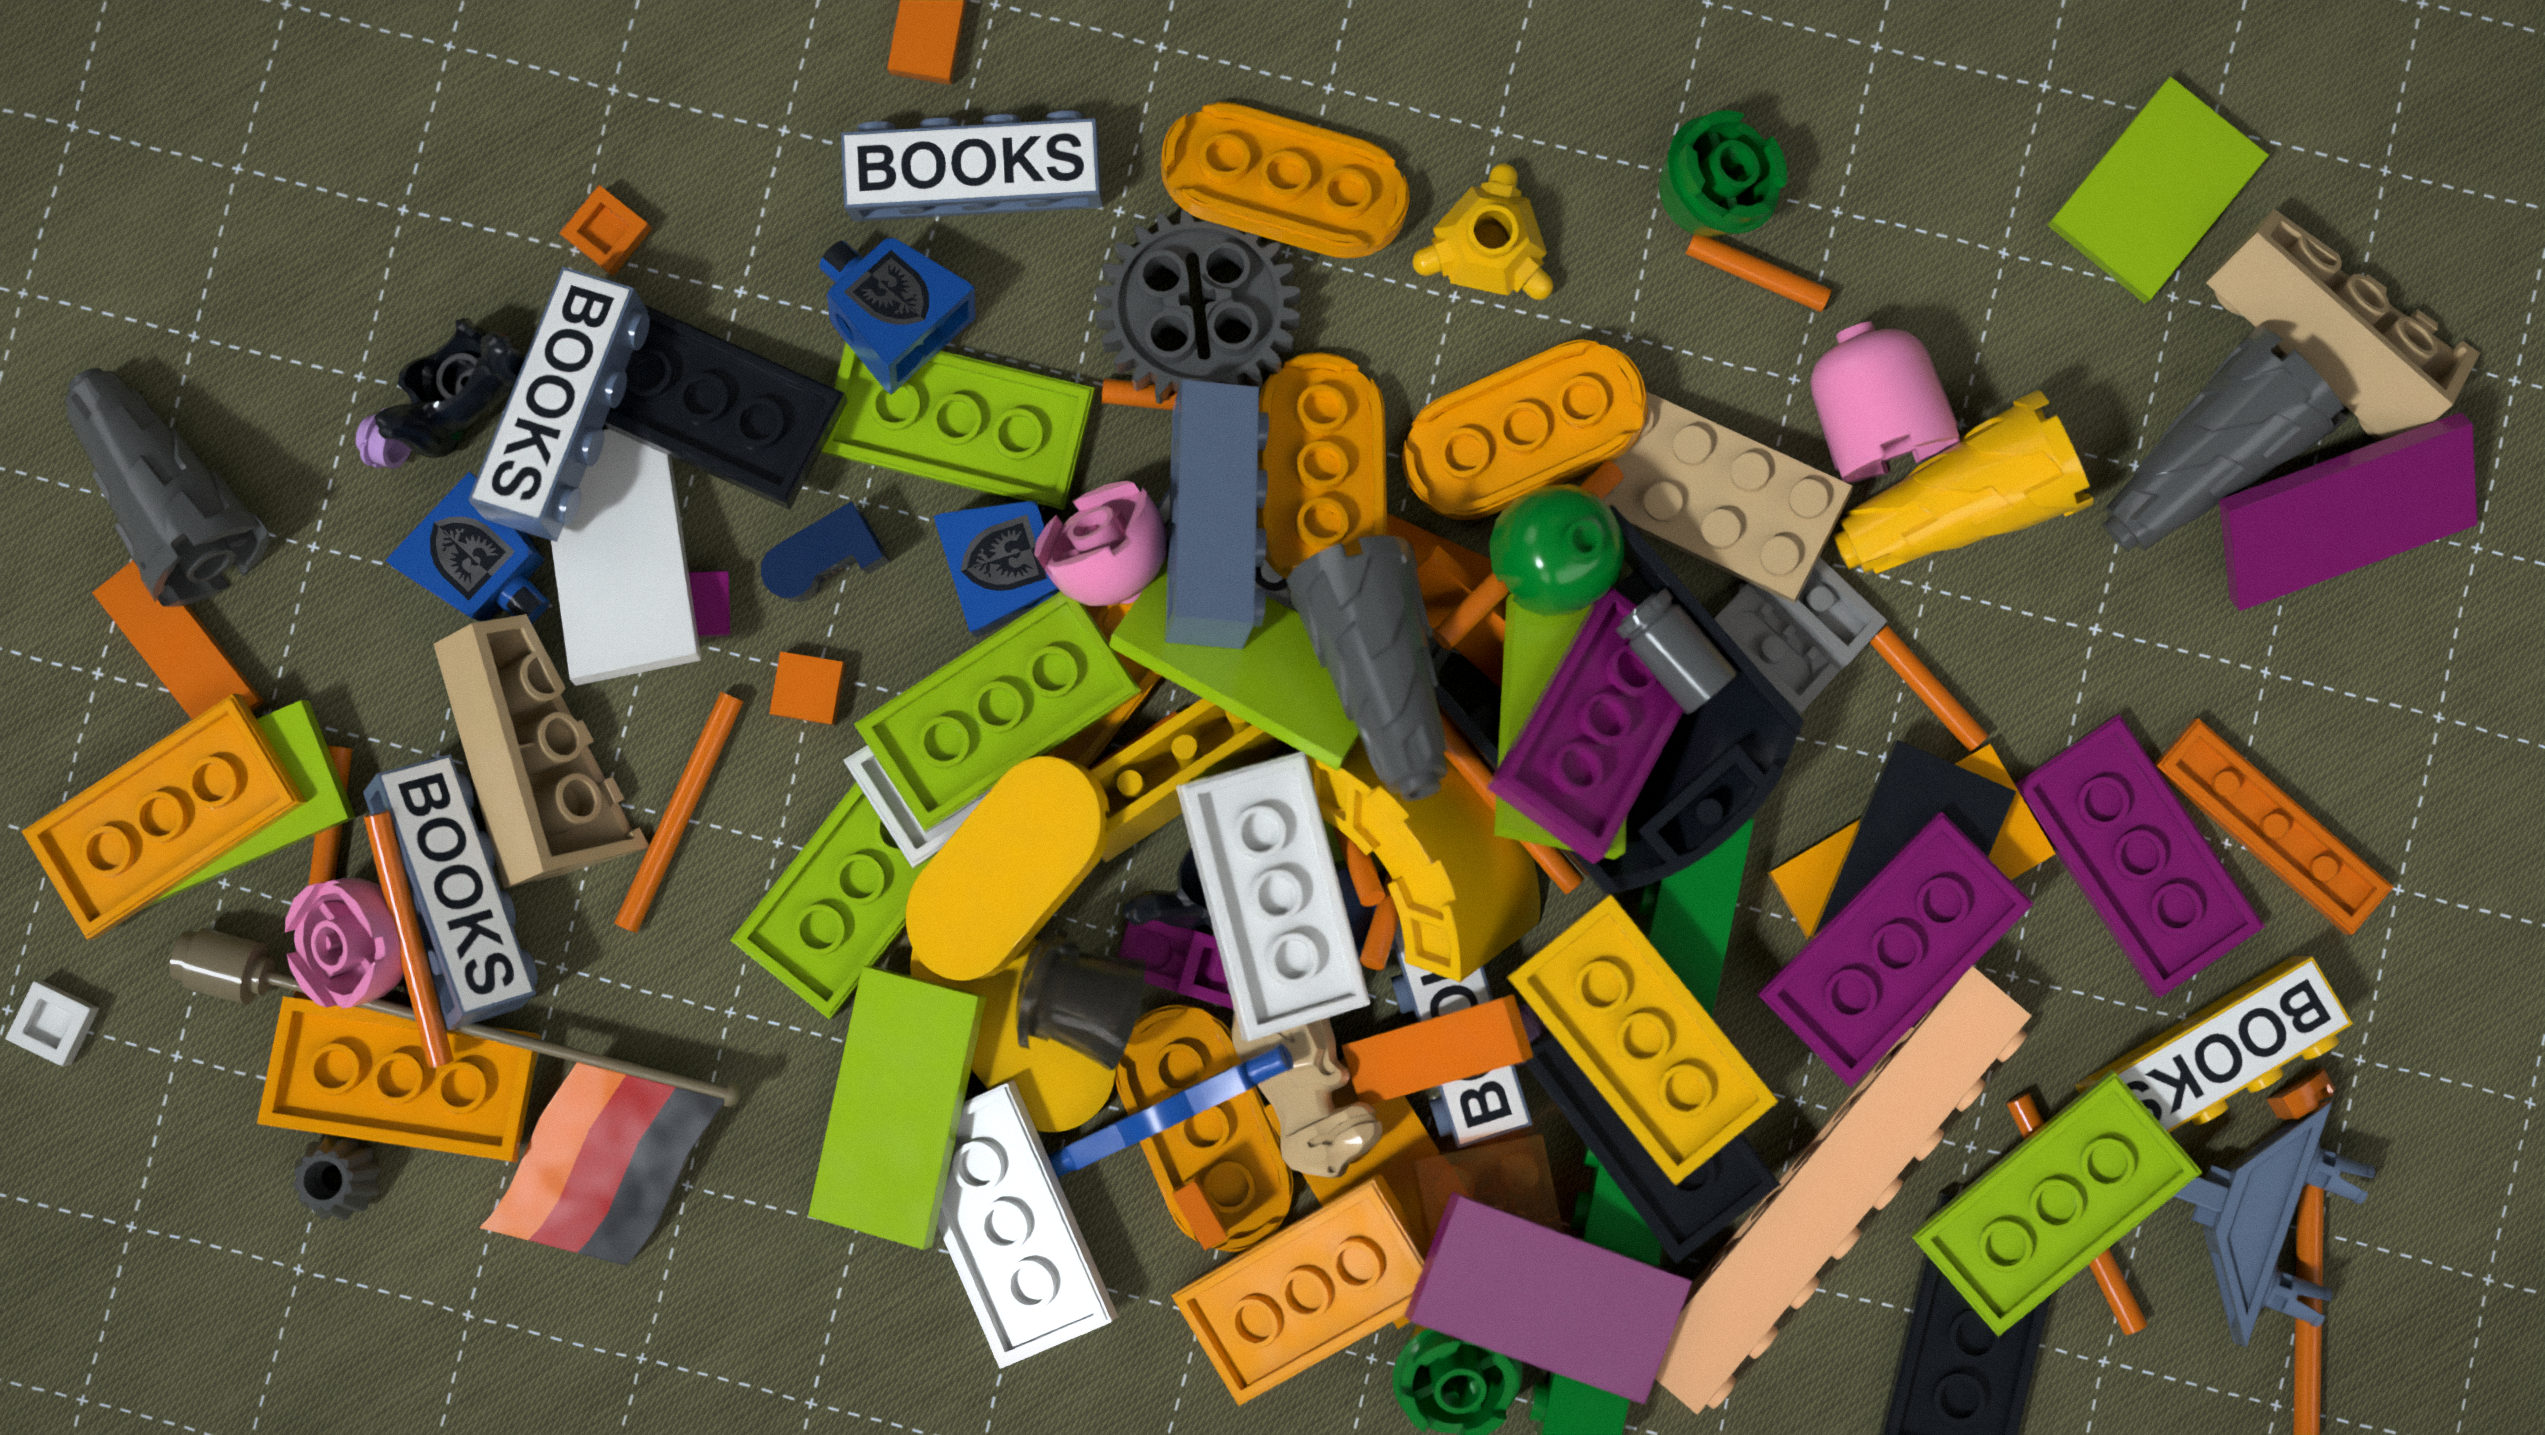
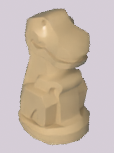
[1232,1013,1383,1178]

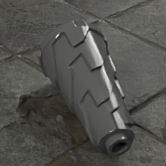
[2102,326,2348,552]
[65,368,269,607]
[1286,535,1448,801]

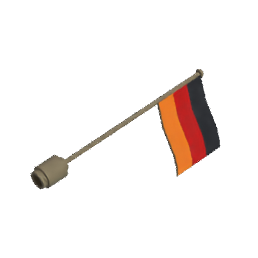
[169,928,741,1266]

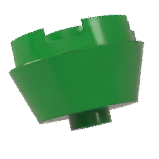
[1659,110,1787,237]
[1392,1324,1522,1435]

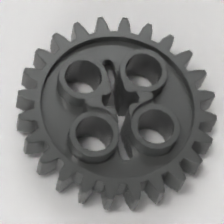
[1095,209,1300,404]

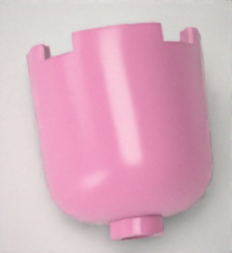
[1810,322,1960,483]

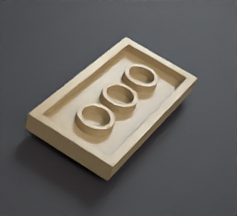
[1568,392,1852,604]

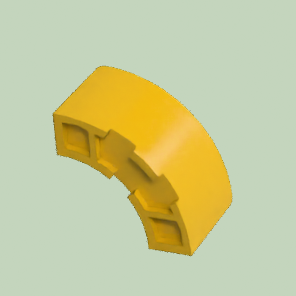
[1306,737,1540,982]

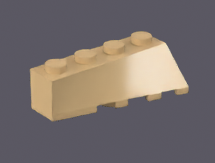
[2206,209,2480,441]
[433,614,649,889]

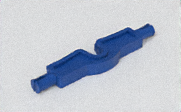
[1048,1044,1294,1178]

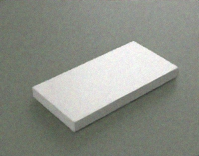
[551,429,702,686]
[1176,751,1370,1041]
[937,1080,1118,1369]

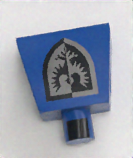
[819,238,976,395]
[385,471,550,624]
[933,501,1065,637]

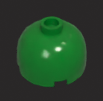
[1489,485,1625,616]

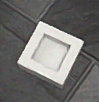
[5,981,100,1066]

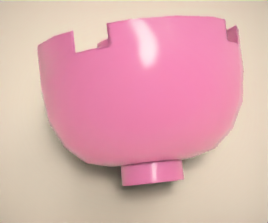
[1034,481,1167,606]
[285,878,404,1009]

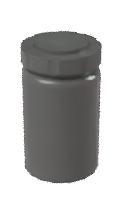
[1615,588,1738,715]

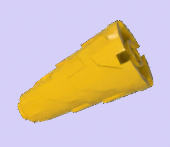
[1833,389,2094,574]

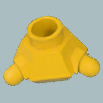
[1412,163,1553,300]

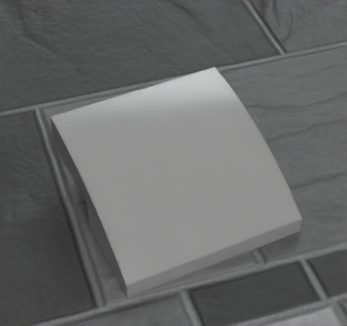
[1714,557,1888,715]

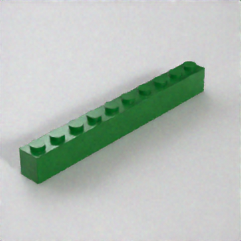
[1528,818,1754,1435]

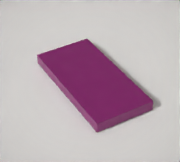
[2219,412,2477,611]
[1487,587,1684,864]
[2014,714,2266,998]
[1756,812,2034,1088]
[1404,1191,1692,1405]

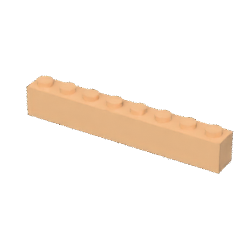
[1655,966,2032,1415]

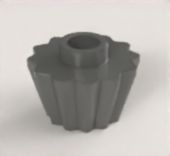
[293,1135,382,1221]

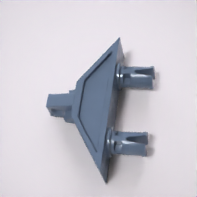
[2173,1101,2375,1348]

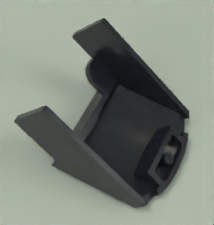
[1434,504,1804,894]

